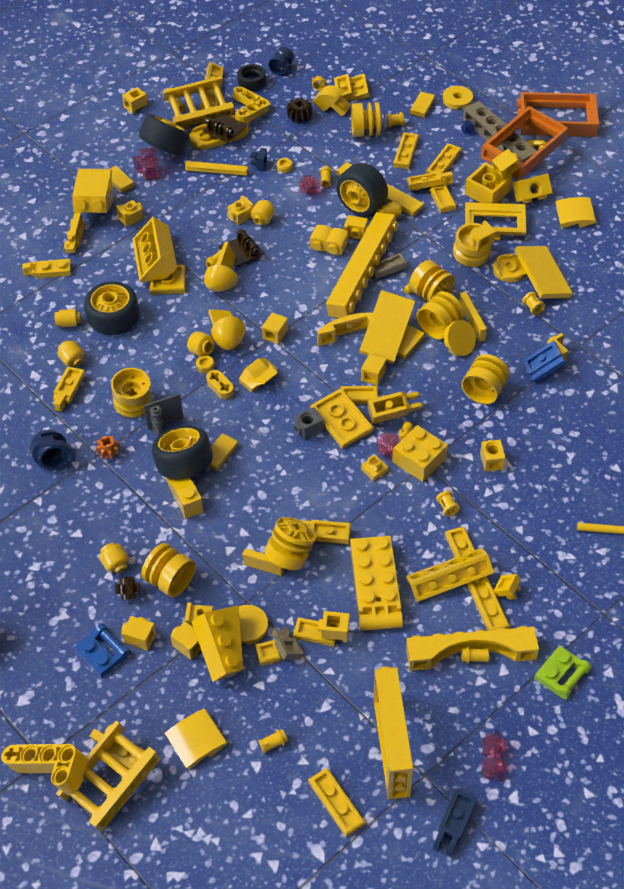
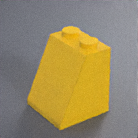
[72,169,114,213]

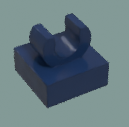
[250,148,268,171]

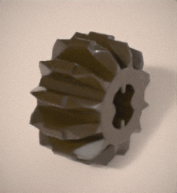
[287,98,313,123]

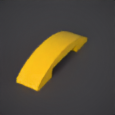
[317,313,373,346]

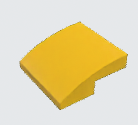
[334,74,370,101]
[556,197,596,228]
[165,708,228,770]

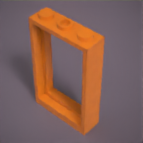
[517,92,599,137]
[481,106,568,180]

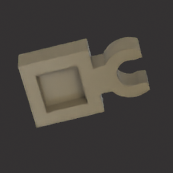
[271,627,304,660]

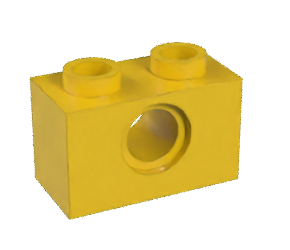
[512,173,553,204]

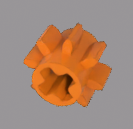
[96,436,120,459]

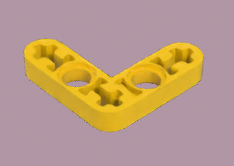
[233,87,270,123]

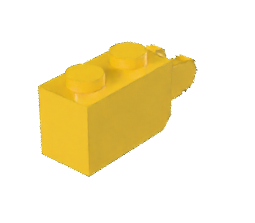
[368,391,423,424]

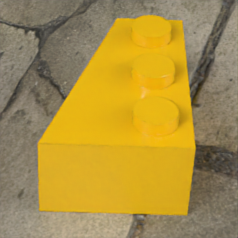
[192,605,243,682]

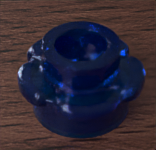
[461,120,475,135]

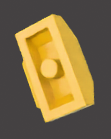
[239,358,278,392]

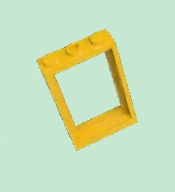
[374,666,413,800]

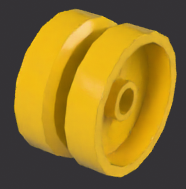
[453,223,493,267]

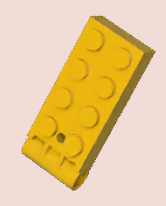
[350,536,403,631]

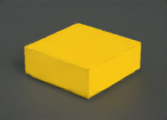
[255,640,281,666]

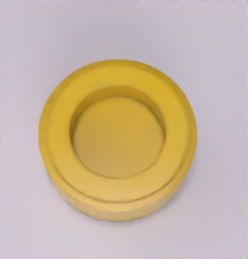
[276,158,293,173]
[196,355,215,373]

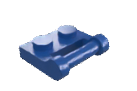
[74,623,130,678]

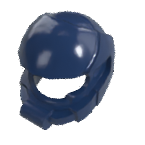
[30,430,76,471]

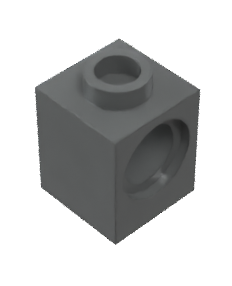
[294,407,324,440]

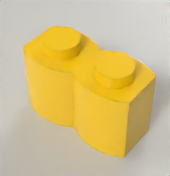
[310,225,349,255]

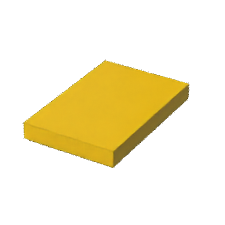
[310,388,374,449]

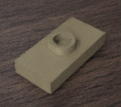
[373,253,408,279]

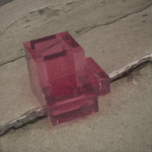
[133,147,160,180]

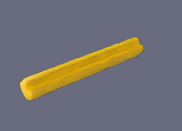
[185,161,248,176]

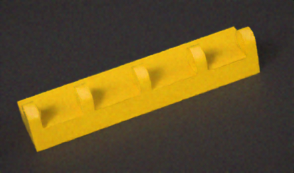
[199,62,224,110]

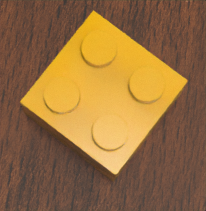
[465,162,512,203]
[392,425,448,482]

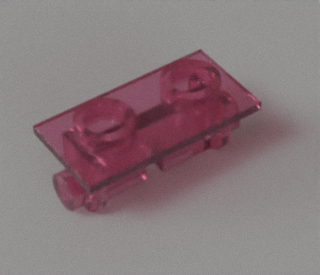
[481,730,506,782]

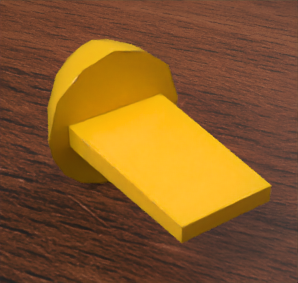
[204,242,238,292]
[208,309,246,351]

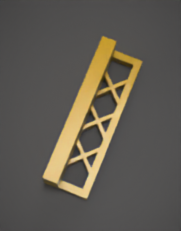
[406,548,494,602]

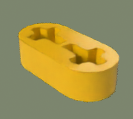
[206,370,234,400]

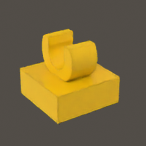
[361,455,388,481]
[493,574,521,600]

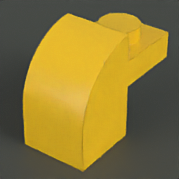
[312,85,351,116]

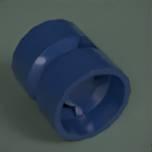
[268,47,295,75]

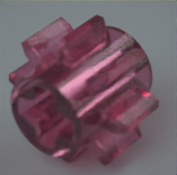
[299,175,320,195]
[376,432,399,456]

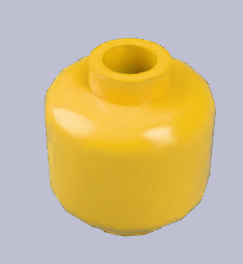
[251,200,275,225]
[187,331,214,357]
[57,340,85,367]
[99,542,130,574]

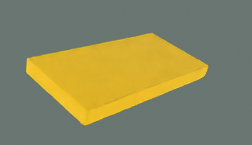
[515,246,573,299]
[359,290,415,364]

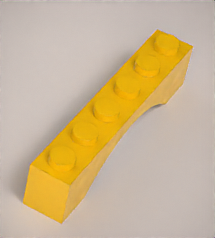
[406,626,539,671]

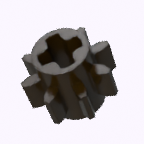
[115,576,141,599]

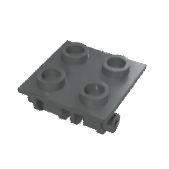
[143,393,184,436]

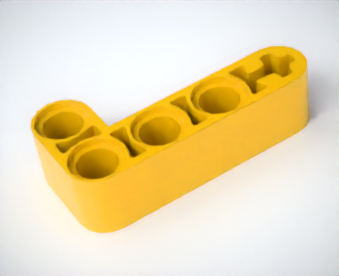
[1,744,87,795]

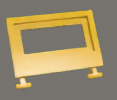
[465,202,526,241]

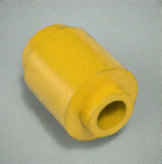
[376,201,402,218]
[54,309,82,328]

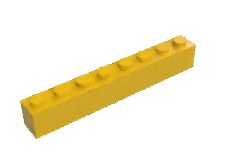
[326,212,398,318]

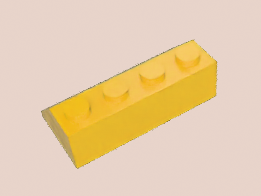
[132,217,177,282]

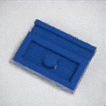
[523,340,566,383]

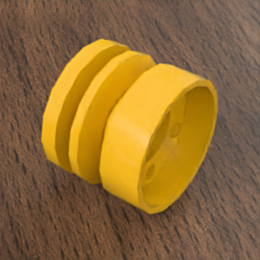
[351,102,382,137]
[409,260,456,302]
[416,291,465,340]
[461,354,510,404]
[111,368,152,418]
[264,517,317,570]
[141,543,196,598]

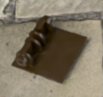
[203,114,247,143]
[218,229,264,267]

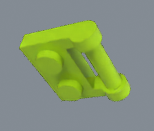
[534,645,592,699]

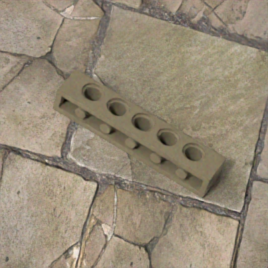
[463,101,537,163]

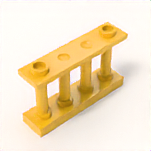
[163,76,234,128]
[56,720,161,832]

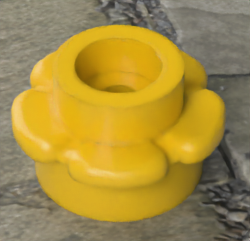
[312,76,327,91]

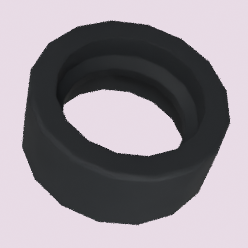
[237,64,266,91]

